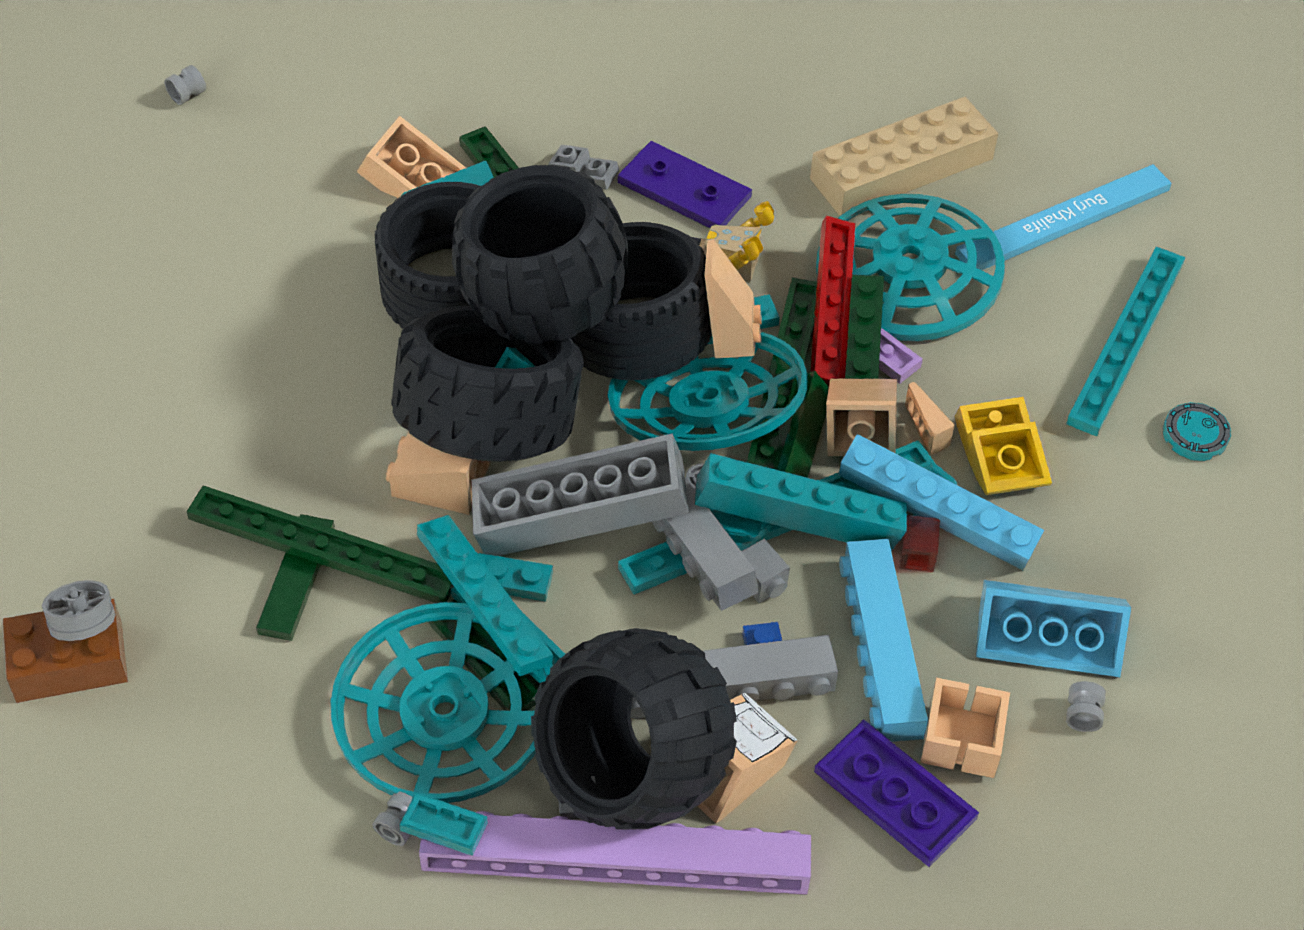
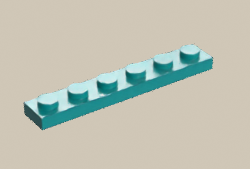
[417,515,553,676]

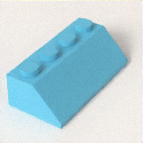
[976,580,1131,677]

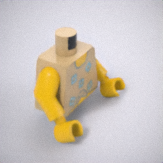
[692,201,774,283]

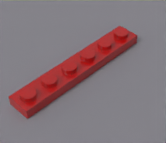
[810,215,856,387]

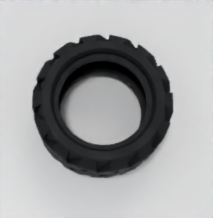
[391,306,584,462]

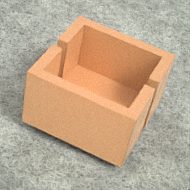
[920,677,1010,778]

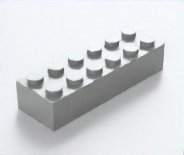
[472,433,689,556]

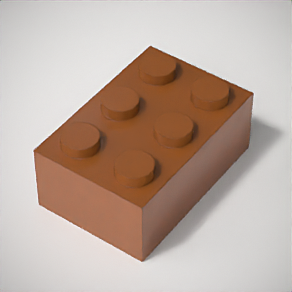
[3,599,128,703]

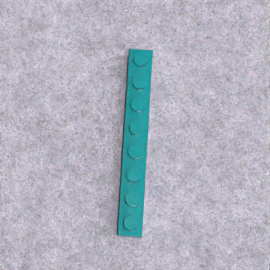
[1066,246,1186,437]

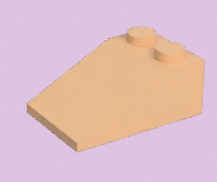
[357,116,466,198]
[704,239,762,358]

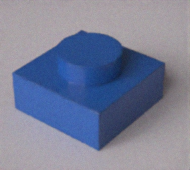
[742,622,782,645]

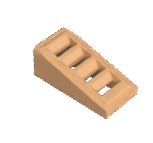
[905,382,954,455]

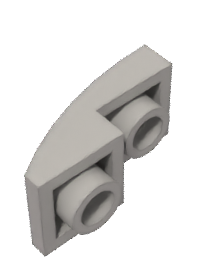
[549,145,619,190]

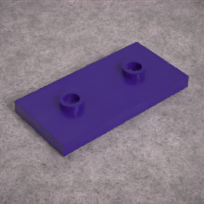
[617,141,752,228]
[814,719,979,867]

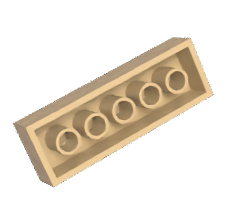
[810,97,998,216]

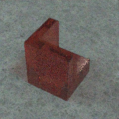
[899,515,940,573]

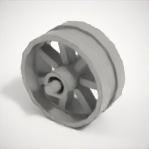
[42,580,116,641]

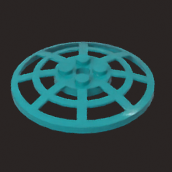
[816,194,1005,341]
[608,332,807,451]
[330,602,550,803]

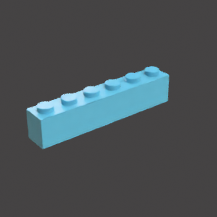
[839,434,1044,571]
[839,539,928,742]

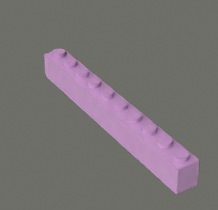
[419,811,811,895]

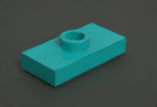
[400,792,488,856]

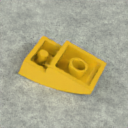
[954,397,1052,495]

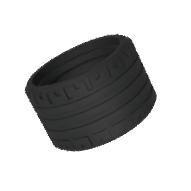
[375,182,481,329]
[570,222,712,380]

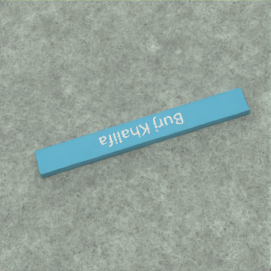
[955,164,1172,270]

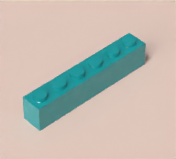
[695,453,907,552]

